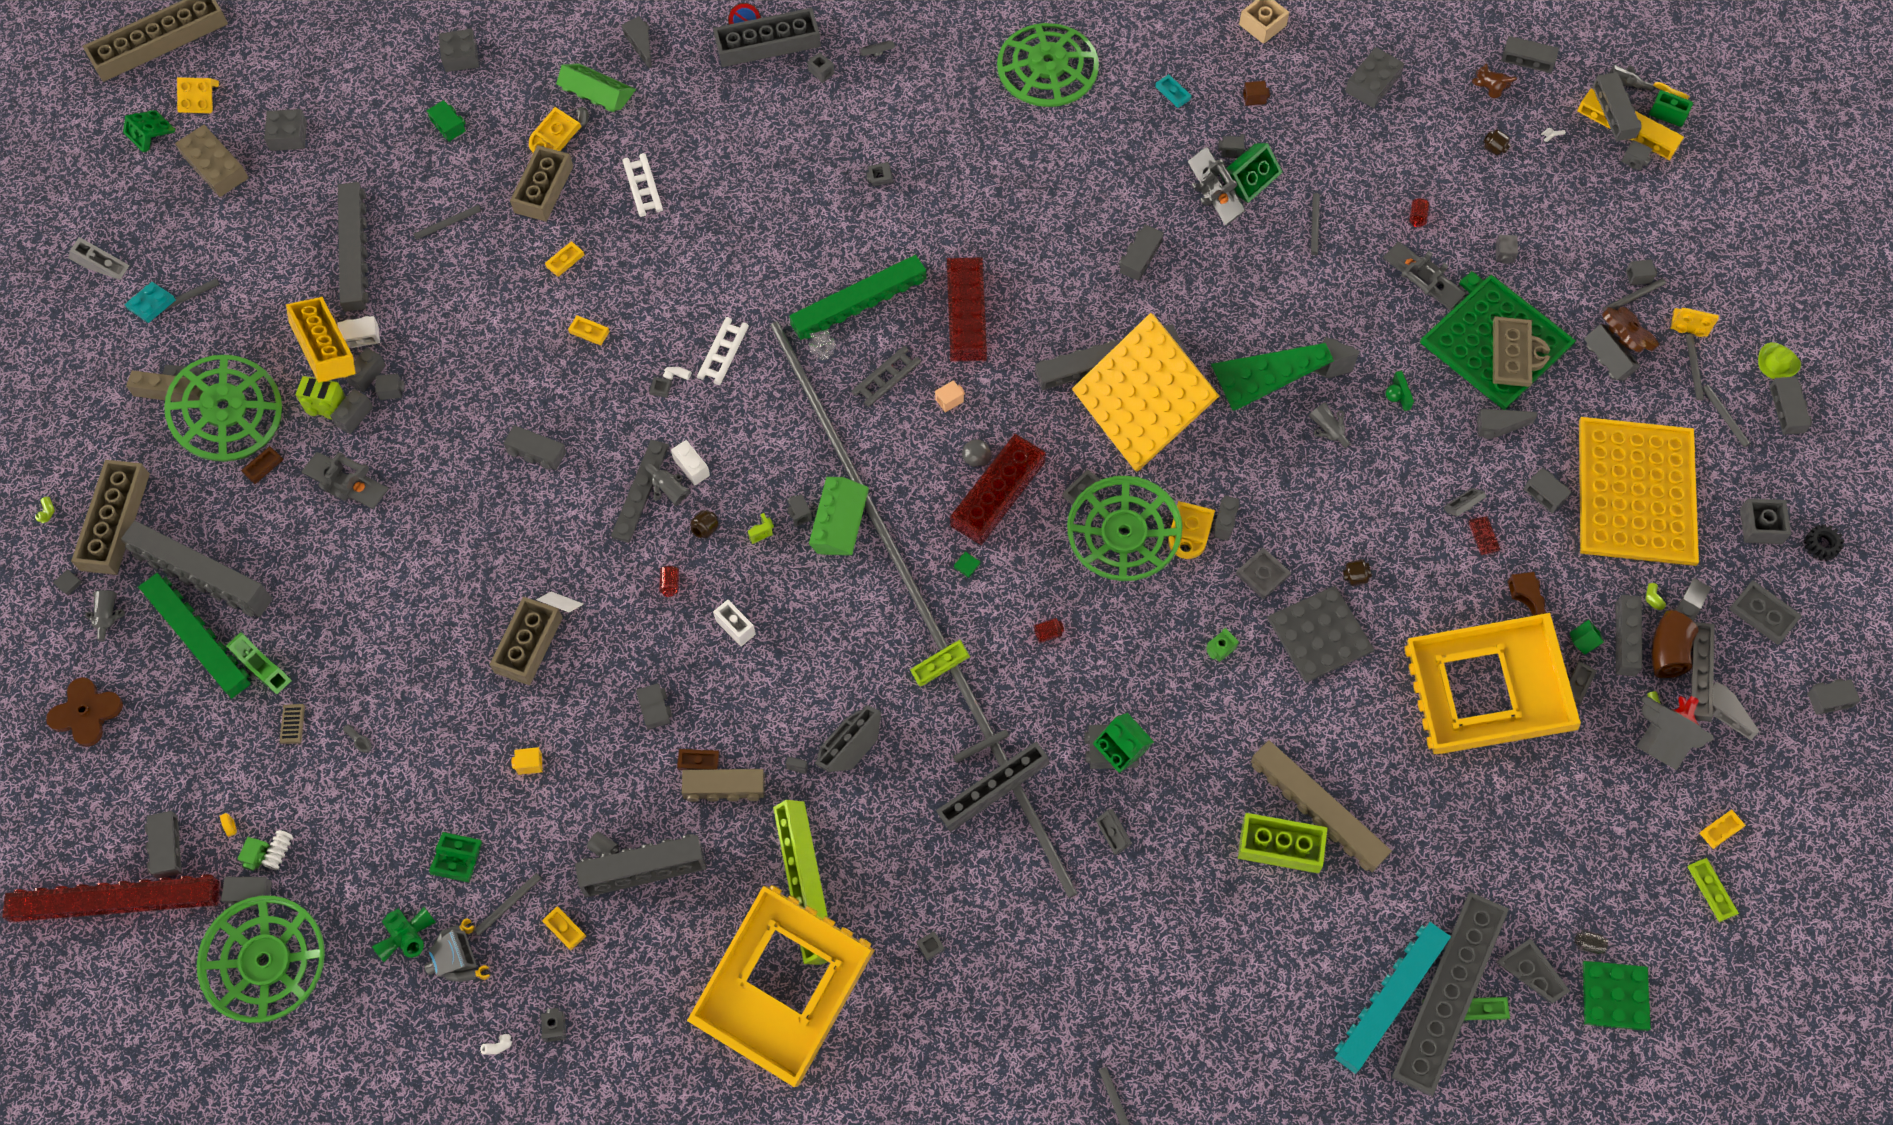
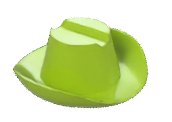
[1758,342,1801,379]

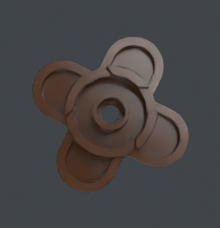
[1602,307,1659,353]
[46,677,123,747]

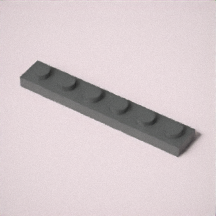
[611,439,669,543]
[1691,622,1715,722]

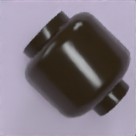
[1483,129,1511,156]
[690,510,719,538]
[1342,559,1372,586]

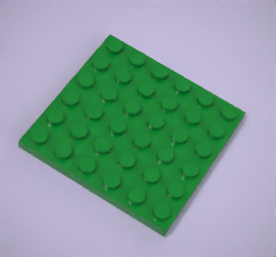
[1420,275,1576,410]

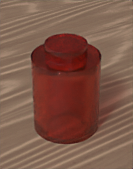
[1409,198,1430,227]
[659,566,679,597]
[1033,618,1064,643]

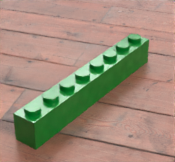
[789,254,926,340]
[138,573,251,699]

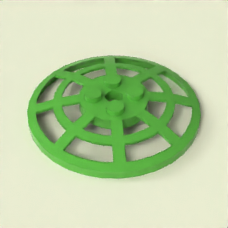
[997,23,1099,107]
[164,355,282,462]
[1067,476,1182,581]
[197,896,325,1023]

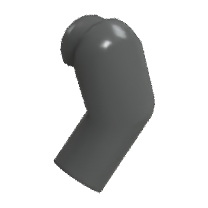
[576,107,589,130]

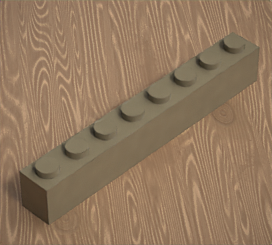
[1251,740,1392,873]

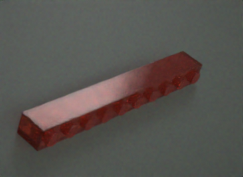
[2,874,220,922]

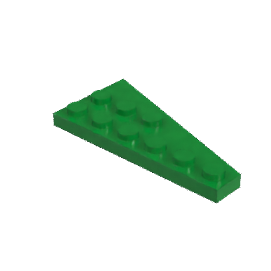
[1211,343,1334,411]

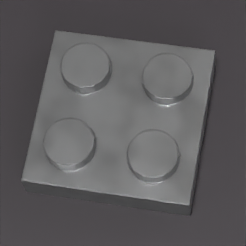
[1236,547,1291,600]

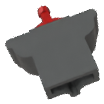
[1637,696,1713,770]

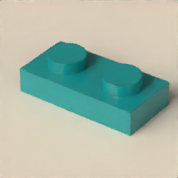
[1155,74,1192,108]

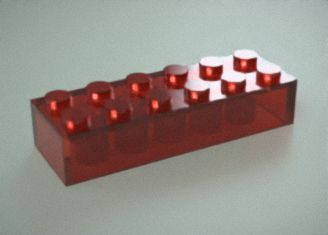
[947,257,987,362]
[950,434,1046,546]

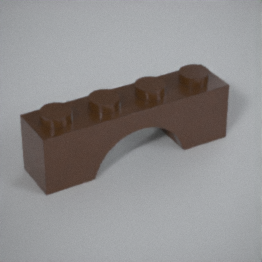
[1507,572,1546,616]

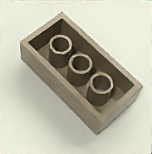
[175,125,249,197]
[510,145,573,222]
[489,597,563,686]

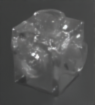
[809,330,836,360]

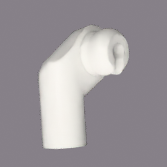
[663,367,692,380]
[480,1034,512,1054]

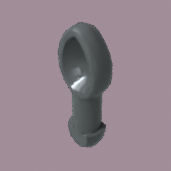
[343,724,372,753]

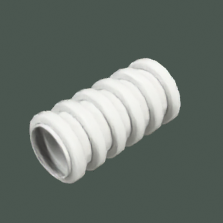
[261,830,293,870]

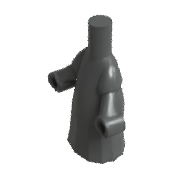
[1609,64,1654,91]
[1308,402,1351,448]
[645,463,690,506]
[85,590,125,642]

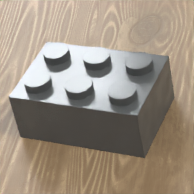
[1345,47,1405,108]

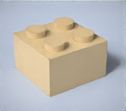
[1239,0,1289,44]

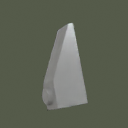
[68,237,130,280]
[1713,682,1759,740]

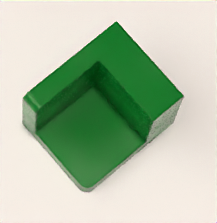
[1570,620,1604,655]

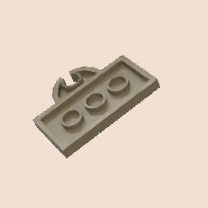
[1493,317,1550,387]

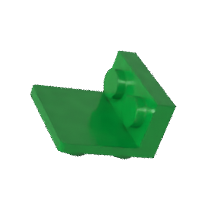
[123,110,175,152]

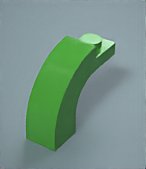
[226,632,292,694]

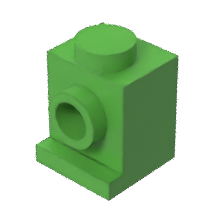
[1206,628,1239,662]
[237,837,271,871]

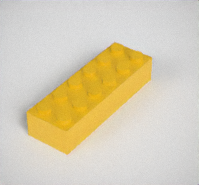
[286,297,355,383]

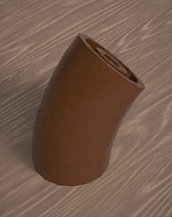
[1651,610,1699,678]

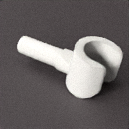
[1541,128,1566,142]

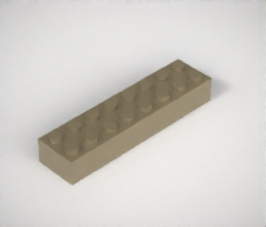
[82,0,228,82]

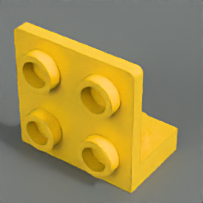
[177,77,219,113]
[1671,308,1719,337]

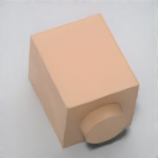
[935,380,965,413]

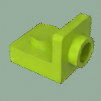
[748,513,774,544]

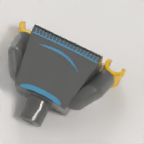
[424,918,490,982]

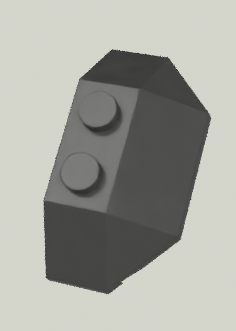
[815,705,881,772]

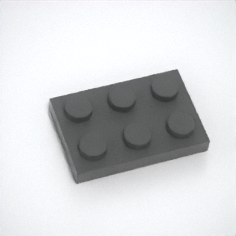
[1729,580,1802,645]

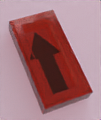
[1468,516,1500,555]

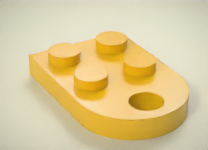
[529,107,581,153]
[1168,501,1215,559]

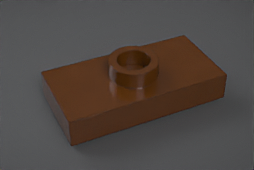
[241,446,284,484]

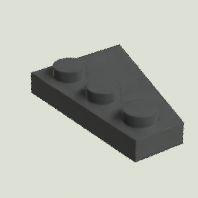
[1496,938,1570,1004]

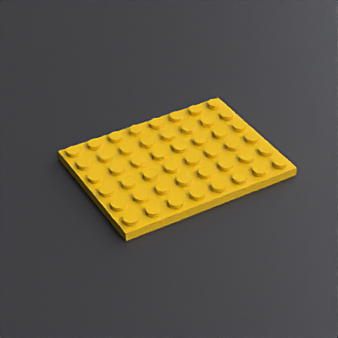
[1579,417,1699,566]

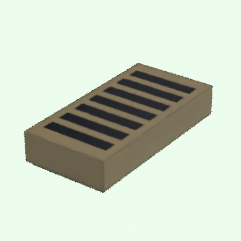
[280,704,305,744]

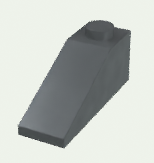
[622,16,652,68]
[1477,409,1537,439]
[1674,578,1711,621]

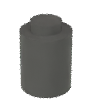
[587,831,620,857]

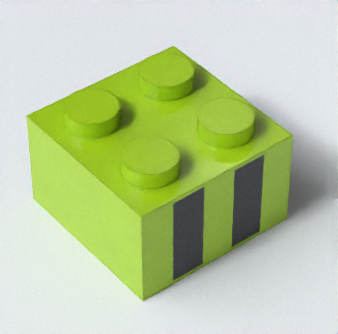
[295,376,346,419]

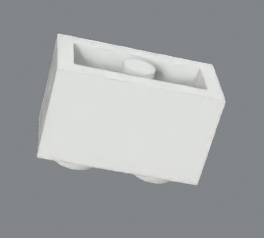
[337,316,380,348]
[671,440,710,486]
[713,600,756,646]

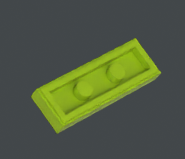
[910,639,970,687]
[1687,858,1739,922]

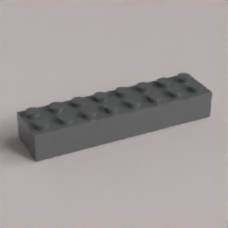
[121,521,273,618]

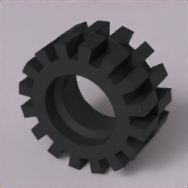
[1804,524,1844,561]

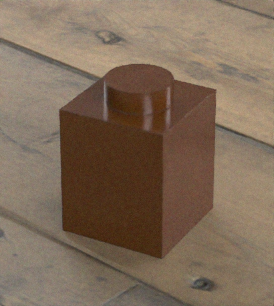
[1243,81,1270,106]

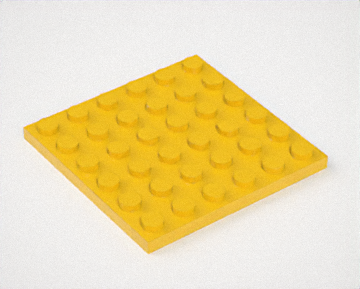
[1072,313,1219,471]

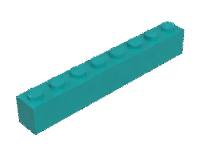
[1334,922,1451,1074]

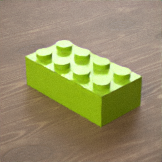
[1237,813,1328,874]

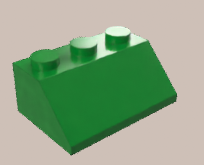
[1220,143,1283,203]

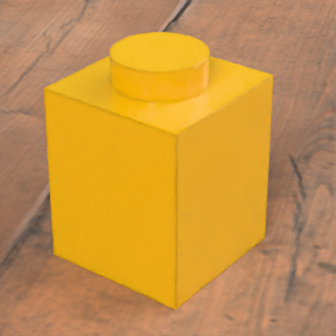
[511,747,542,775]

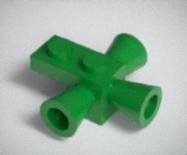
[372,907,437,963]

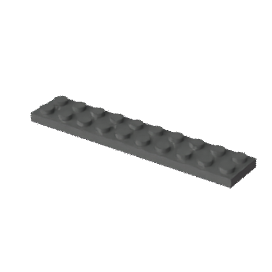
[1392,892,1509,1097]

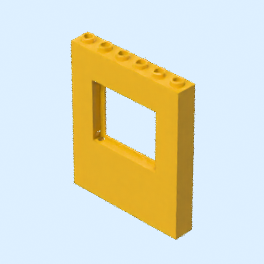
[1404,613,1581,754]
[687,885,875,1087]

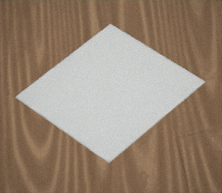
[536,592,583,612]

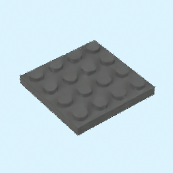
[1267,586,1374,683]

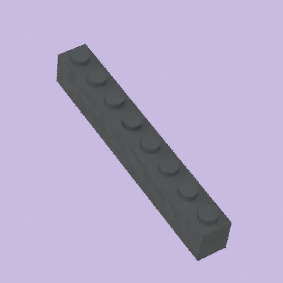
[338,182,369,312]
[1035,324,1181,390]

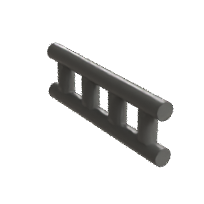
[851,346,921,408]

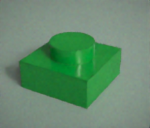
[1459,271,1484,293]

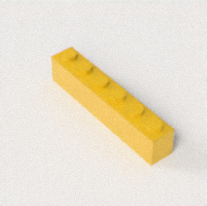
[1577,88,1684,160]

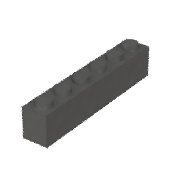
[936,741,1050,833]

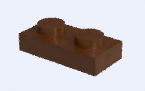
[677,749,720,771]

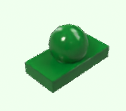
[1385,370,1414,411]

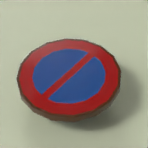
[728,3,761,25]

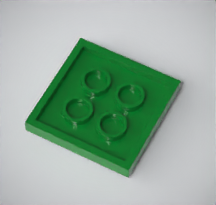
[1582,961,1651,1031]

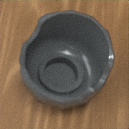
[962,439,992,467]

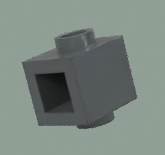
[1621,140,1652,170]

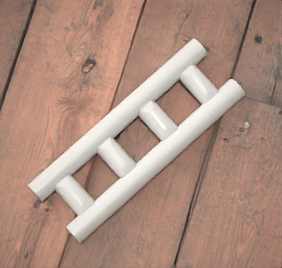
[622,153,663,217]
[697,317,749,385]

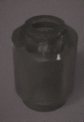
[1574,929,1608,955]

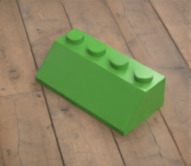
[556,63,636,112]
[809,477,869,555]

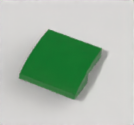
[429,832,482,883]

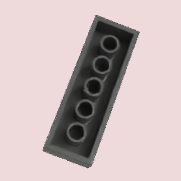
[713,8,821,67]
[575,834,707,898]

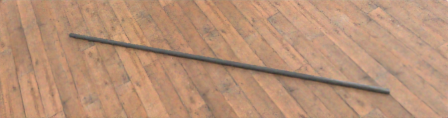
[770,321,1078,898]

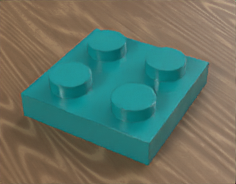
[124,282,176,323]

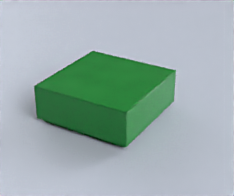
[954,552,981,578]

